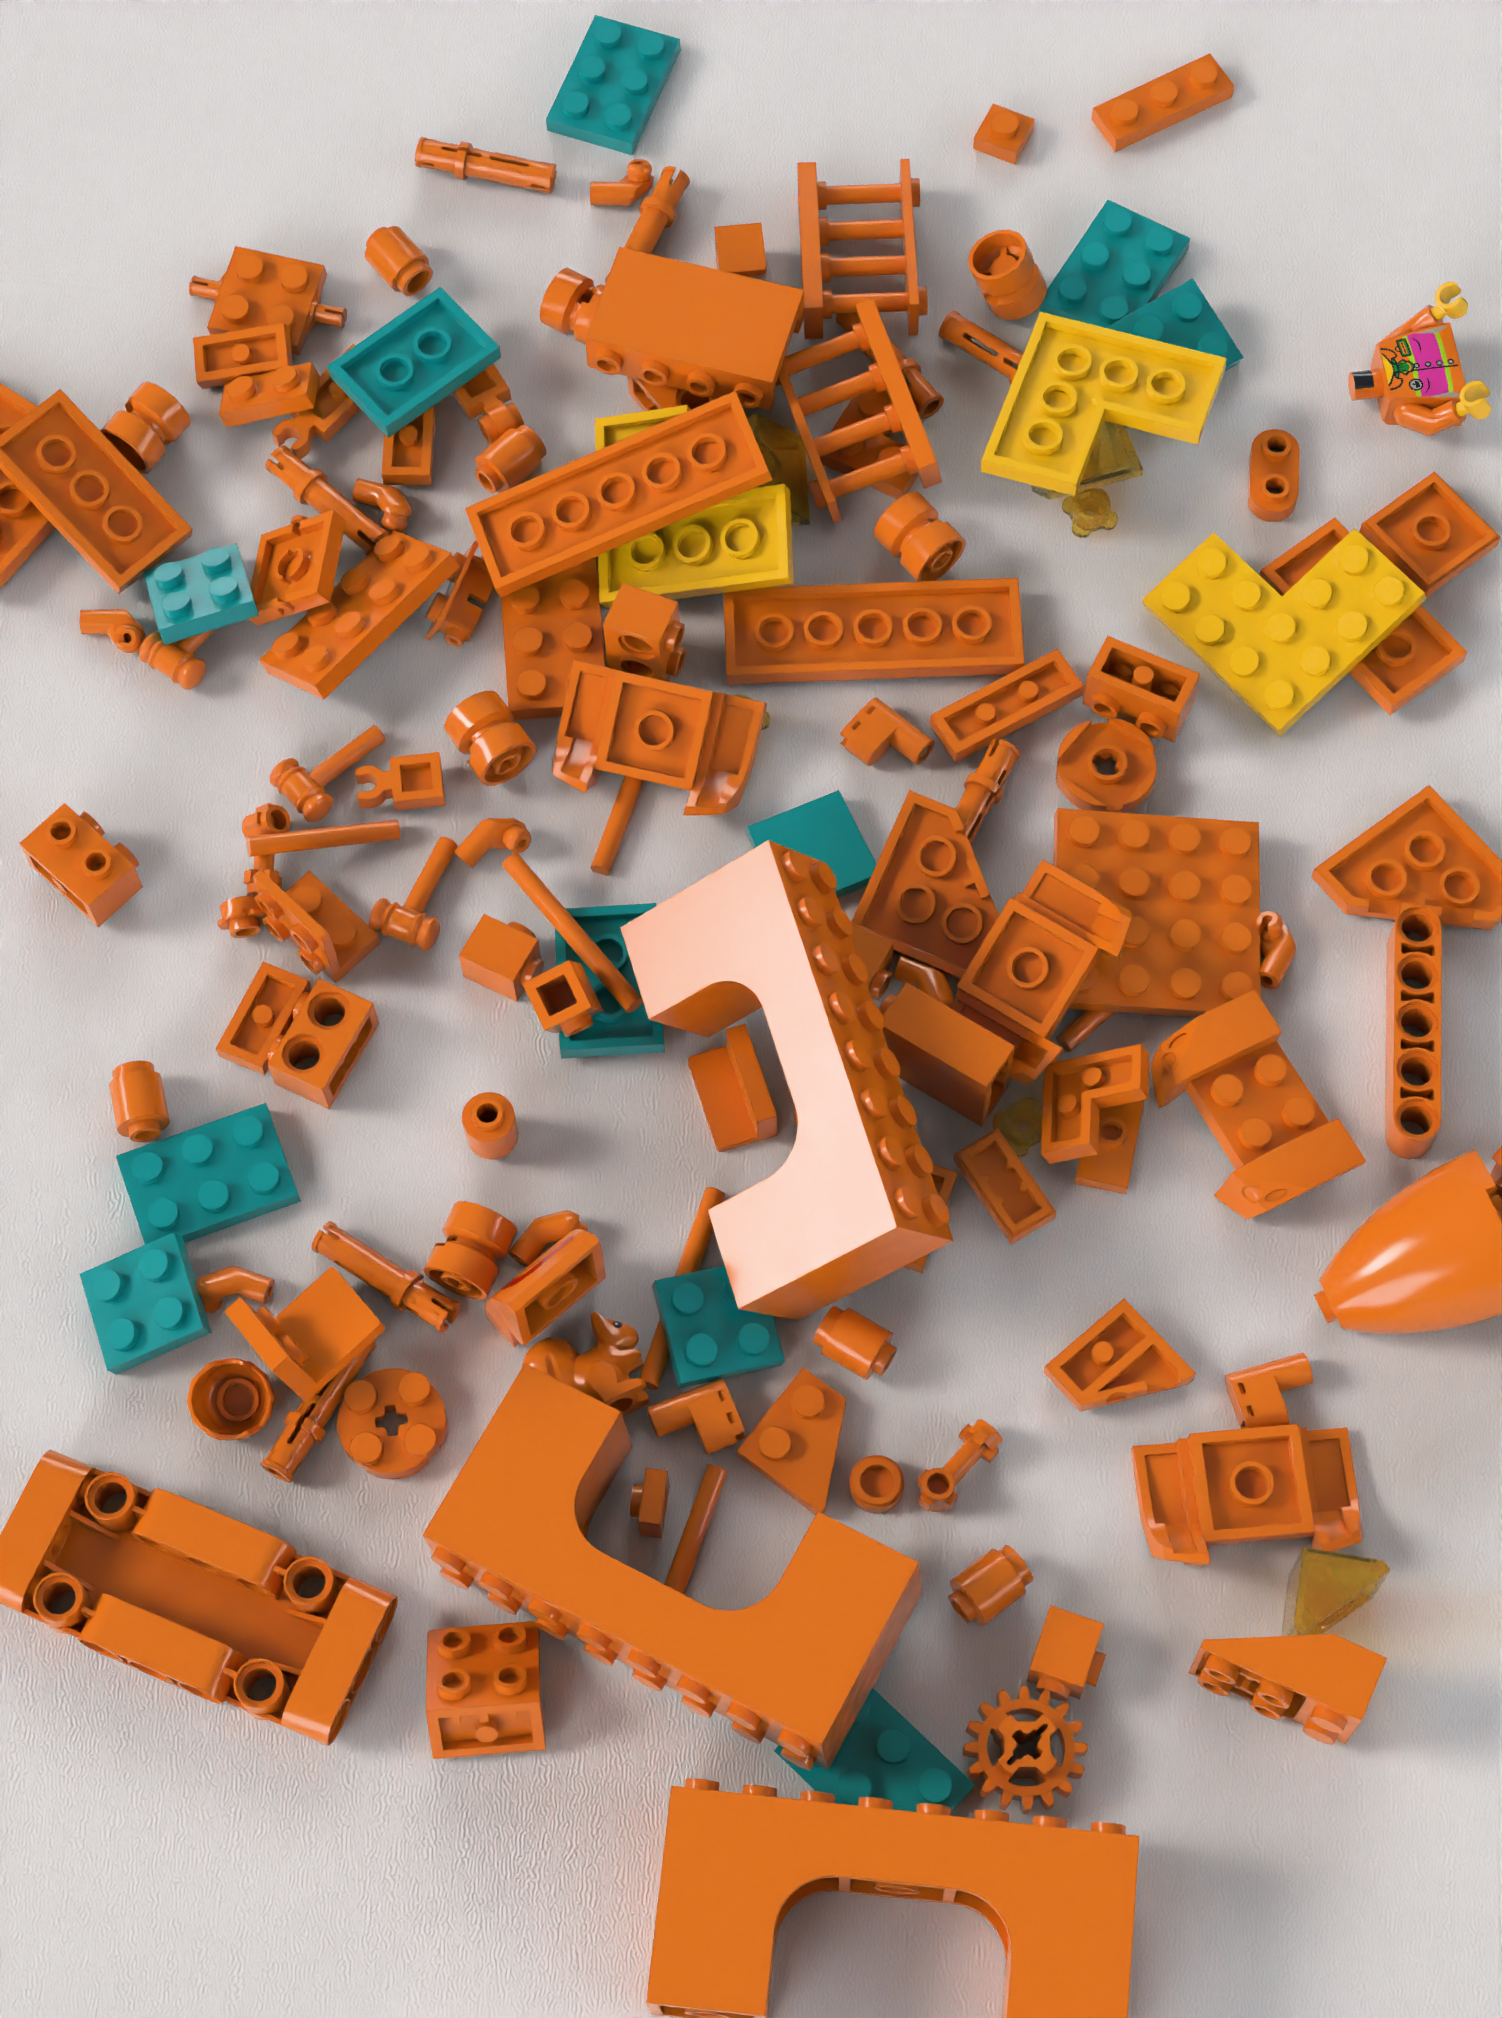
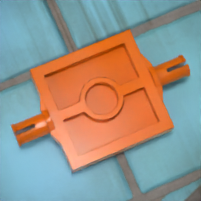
[189,246,347,356]

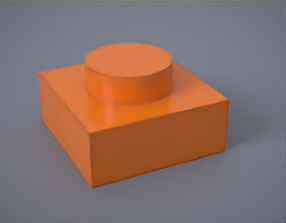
[973,104,1035,165]
[630,1468,670,1538]

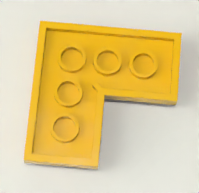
[981,312,1227,496]
[595,405,794,609]
[1142,528,1426,737]

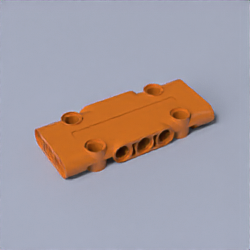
[0,1449,398,1746]

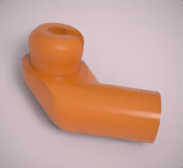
[79,609,146,653]
[454,818,531,868]
[196,1266,275,1313]

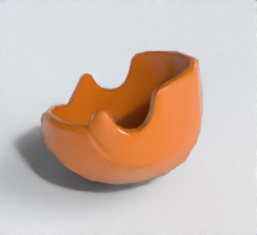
[187,1358,275,1441]

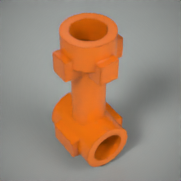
[242,803,291,897]
[917,1419,1003,1512]

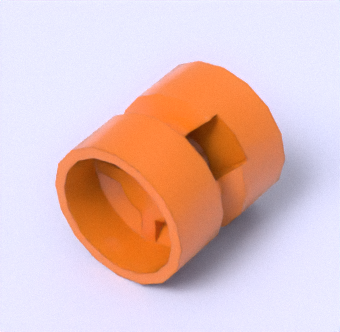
[968,229,1047,320]
[539,267,604,345]
[100,381,191,474]
[874,492,966,581]
[444,691,536,786]
[424,1201,517,1300]

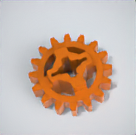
[962,1686,1088,1815]

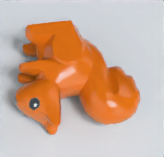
[522,1312,650,1417]

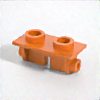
[425,541,494,647]

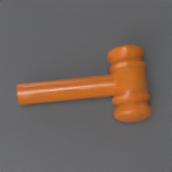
[139,629,216,690]
[270,725,386,822]
[369,837,457,951]

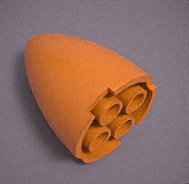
[1314,1149,1502,1334]

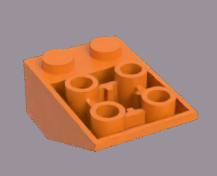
[1188,1634,1387,1745]

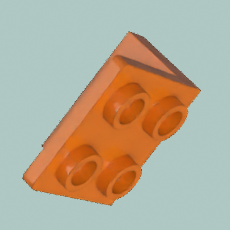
[252,870,380,983]
[224,1267,385,1403]
[426,1621,546,1759]

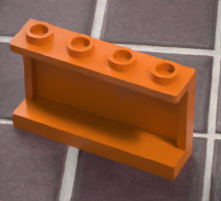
[585,247,804,410]

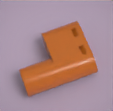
[840,697,935,766]
[1225,1352,1313,1429]
[646,1378,746,1455]

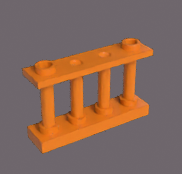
[797,159,928,339]
[775,298,942,524]

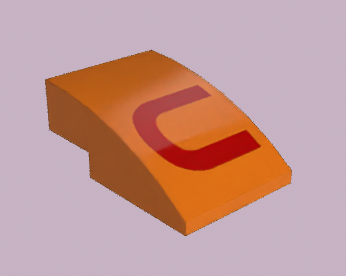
[485,1229,606,1347]

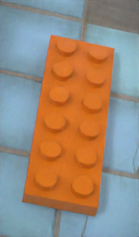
[465,391,772,598]
[723,578,1025,685]

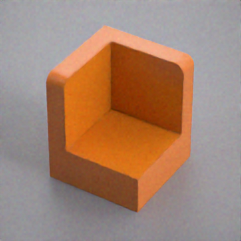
[714,223,767,277]

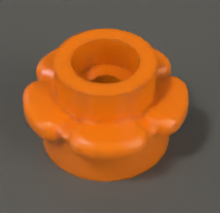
[217,896,267,938]

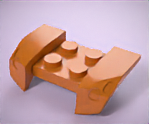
[552,660,767,816]
[953,859,1132,1085]
[1150,989,1367,1219]
[1131,1424,1364,1567]

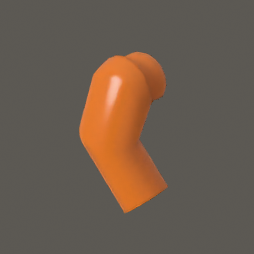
[590,159,654,206]
[353,478,412,532]
[1256,911,1296,989]
[894,955,954,1009]
[508,1210,588,1268]

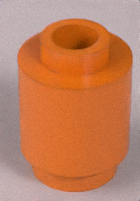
[365,226,433,296]
[475,425,547,493]
[109,1060,170,1142]
[462,1092,519,1160]
[813,1305,897,1380]
[948,1545,1033,1626]

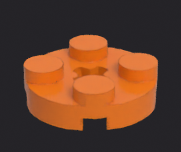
[1056,718,1157,813]
[337,1368,448,1479]

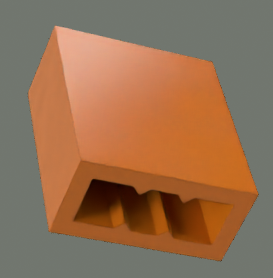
[879,982,1015,1127]

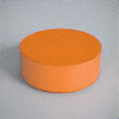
[849,1455,904,1513]

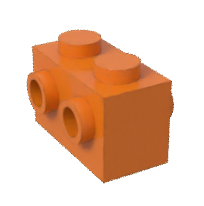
[1083,635,1200,742]
[19,803,143,928]

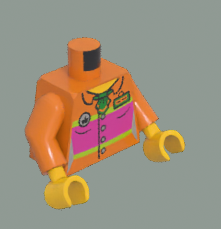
[1348,282,1491,436]

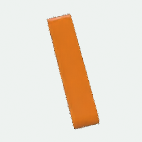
[1385,904,1442,1159]

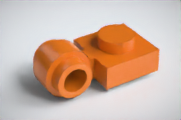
[452,364,525,445]

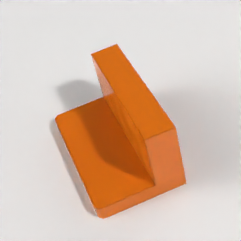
[688,1024,778,1152]

